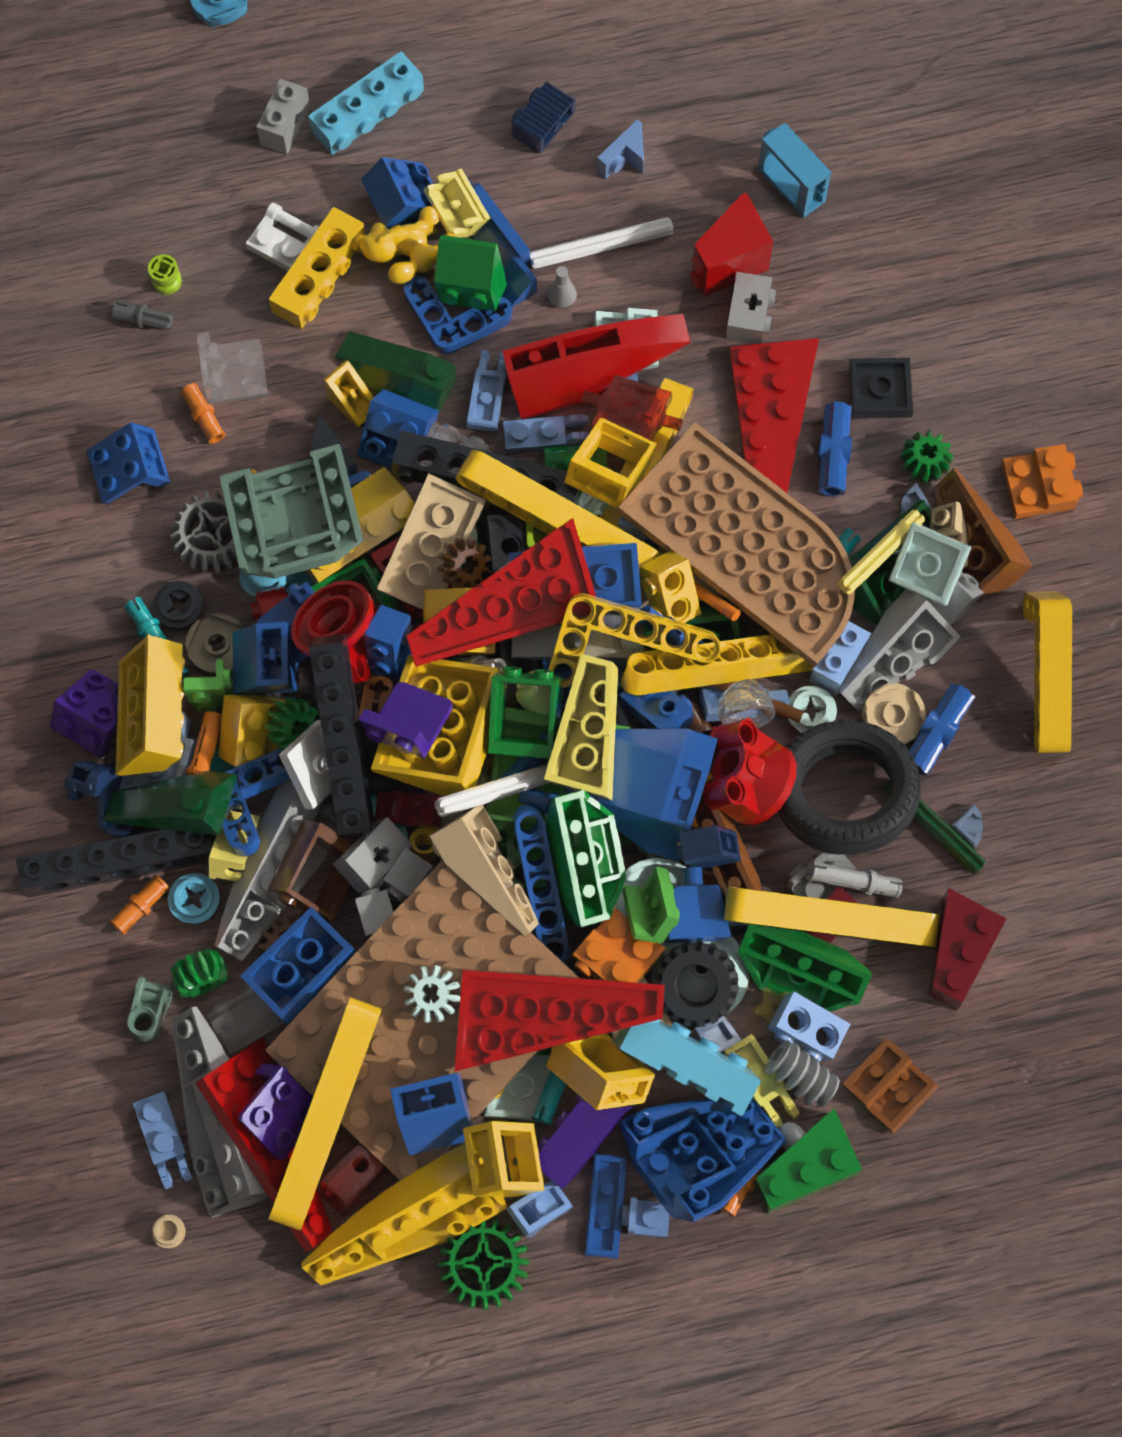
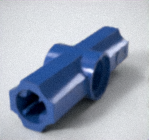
[818,401,852,497]
[910,683,975,777]

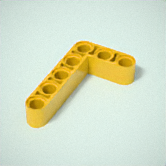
[1023,591,1072,753]
[549,593,721,687]

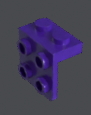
[50,670,118,758]
[358,682,453,759]
[239,1063,313,1159]

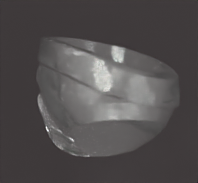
[717,679,776,728]

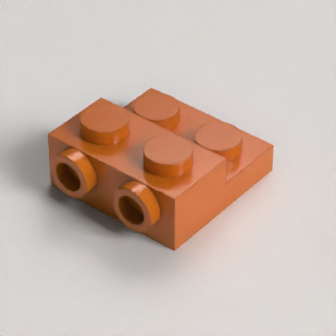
[1001,444,1083,519]
[573,907,666,983]

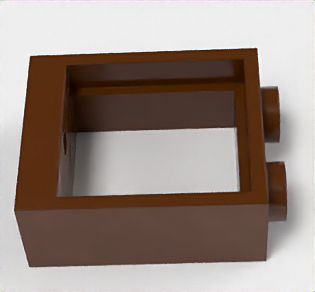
[268,820,352,922]

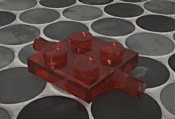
[582,375,683,442]

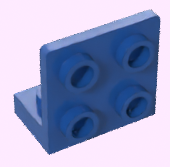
[87,422,171,504]

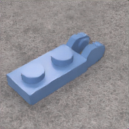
[467,350,506,432]
[503,414,589,454]
[133,1091,193,1189]

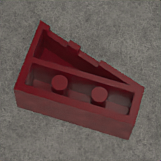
[928,888,1007,1010]

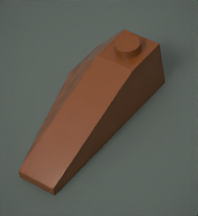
[933,468,1033,600]

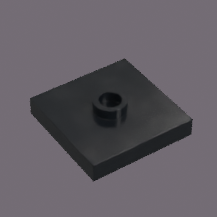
[848,358,914,418]

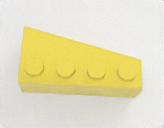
[544,653,618,801]

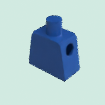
[663,867,731,943]

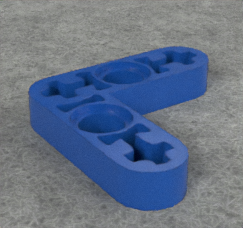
[404,276,512,354]
[222,749,291,857]

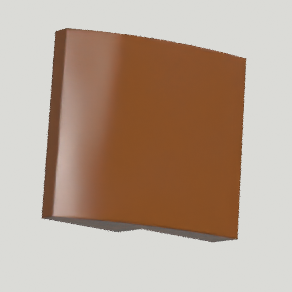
[842,1038,938,1135]

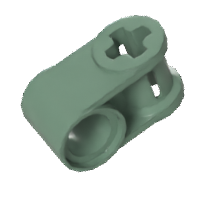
[127,976,174,1043]

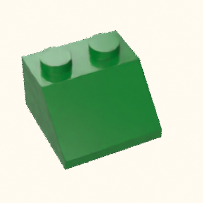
[434,235,507,311]

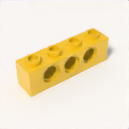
[269,207,366,329]

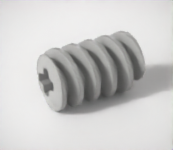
[765,1040,840,1107]

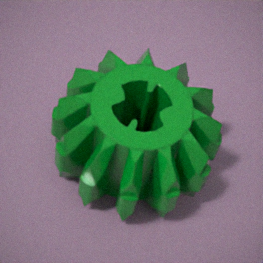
[900,429,953,484]
[263,697,318,751]
[170,949,228,998]

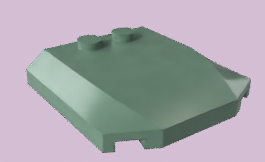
[220,444,364,579]

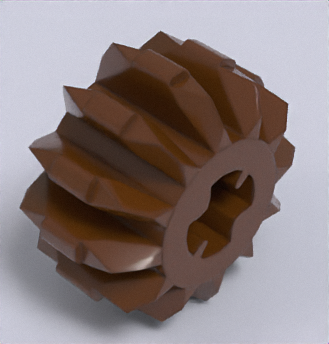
[436,537,491,588]

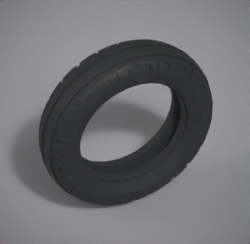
[777,720,921,855]

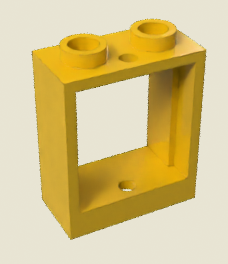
[564,418,657,508]
[546,1034,655,1110]
[463,1121,545,1197]

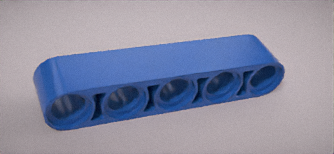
[512,805,569,963]

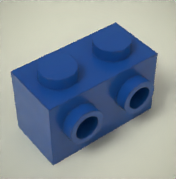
[619,690,694,729]

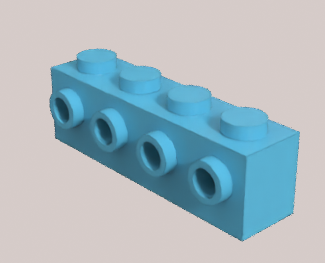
[308,51,424,155]

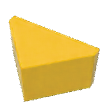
[324,360,374,427]

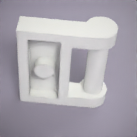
[246,203,319,271]

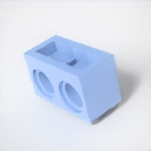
[809,621,871,697]
[767,992,850,1062]

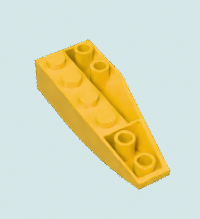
[301,1143,508,1285]

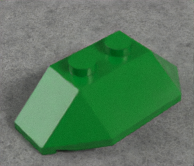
[545,790,626,927]
[738,923,873,1012]

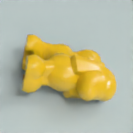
[359,206,454,284]

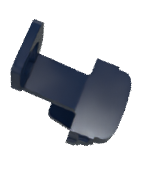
[65,761,143,837]

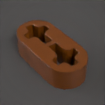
[359,676,393,732]

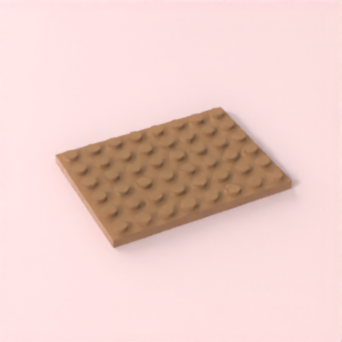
[265,860,579,1180]

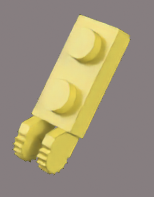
[724,1034,800,1128]

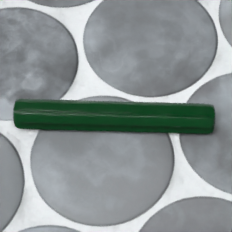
[884,780,986,874]

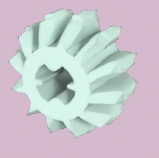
[403,965,460,1023]

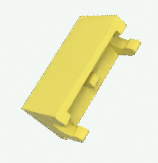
[423,169,490,238]
[209,811,260,881]

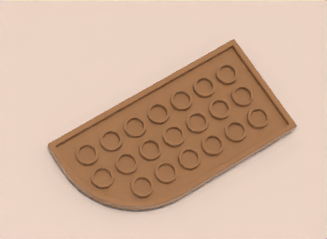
[617,422,855,668]

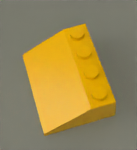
[371,655,507,796]

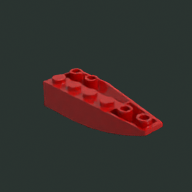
[502,314,691,419]

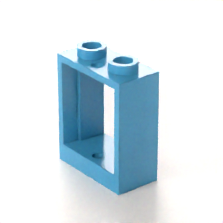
[758,123,831,218]

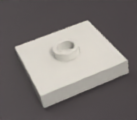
[279,720,332,809]

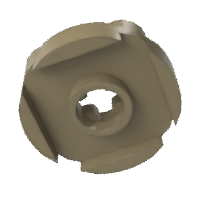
[185,613,243,676]

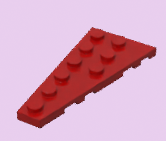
[729,338,819,493]
[406,518,596,667]
[454,970,665,1072]
[195,1037,333,1253]

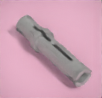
[806,860,902,899]

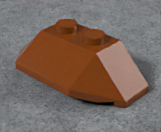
[678,792,762,907]

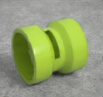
[148,254,182,295]

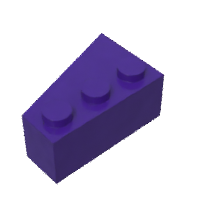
[537,1093,636,1189]

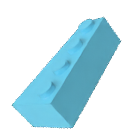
[614,1020,761,1116]

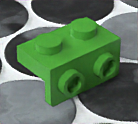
[184,659,233,713]
[622,867,680,944]

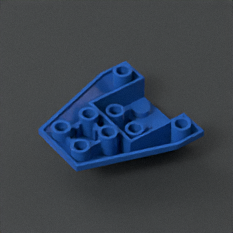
[565,729,718,862]
[619,1097,786,1222]

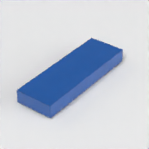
[585,1154,627,1259]

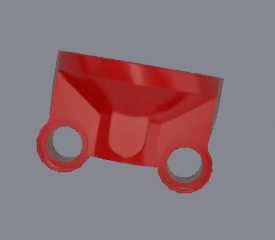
[291,580,377,684]
[703,719,797,825]

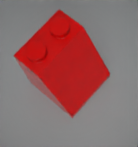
[690,192,773,297]

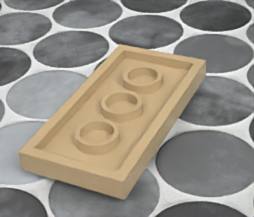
[377,474,486,610]

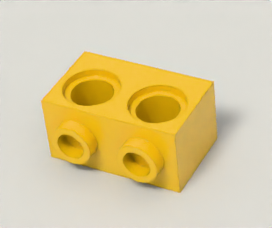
[640,551,701,623]

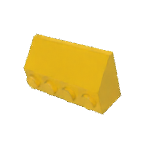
[305,467,415,584]
[115,635,185,776]

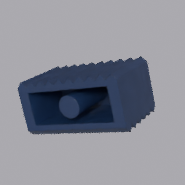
[511,81,575,153]
[677,824,741,869]

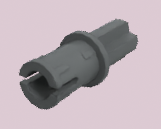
[112,300,174,330]

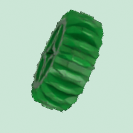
[438,1218,530,1311]

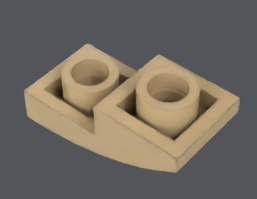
[930,501,968,568]

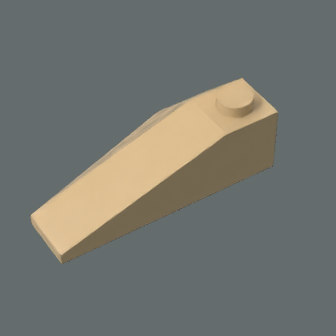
[430,804,539,936]

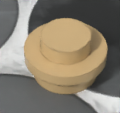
[151,1215,186,1249]

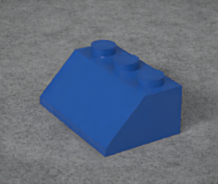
[240,907,356,1025]

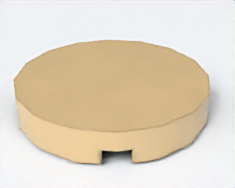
[862,683,926,744]

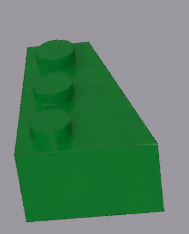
[754,1108,862,1214]

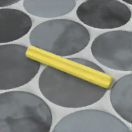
[838,510,925,595]

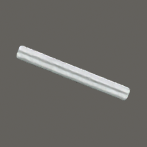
[530,217,673,269]
[435,764,549,817]

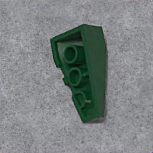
[335,331,457,415]
[849,500,931,625]

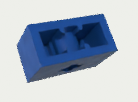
[364,605,412,680]

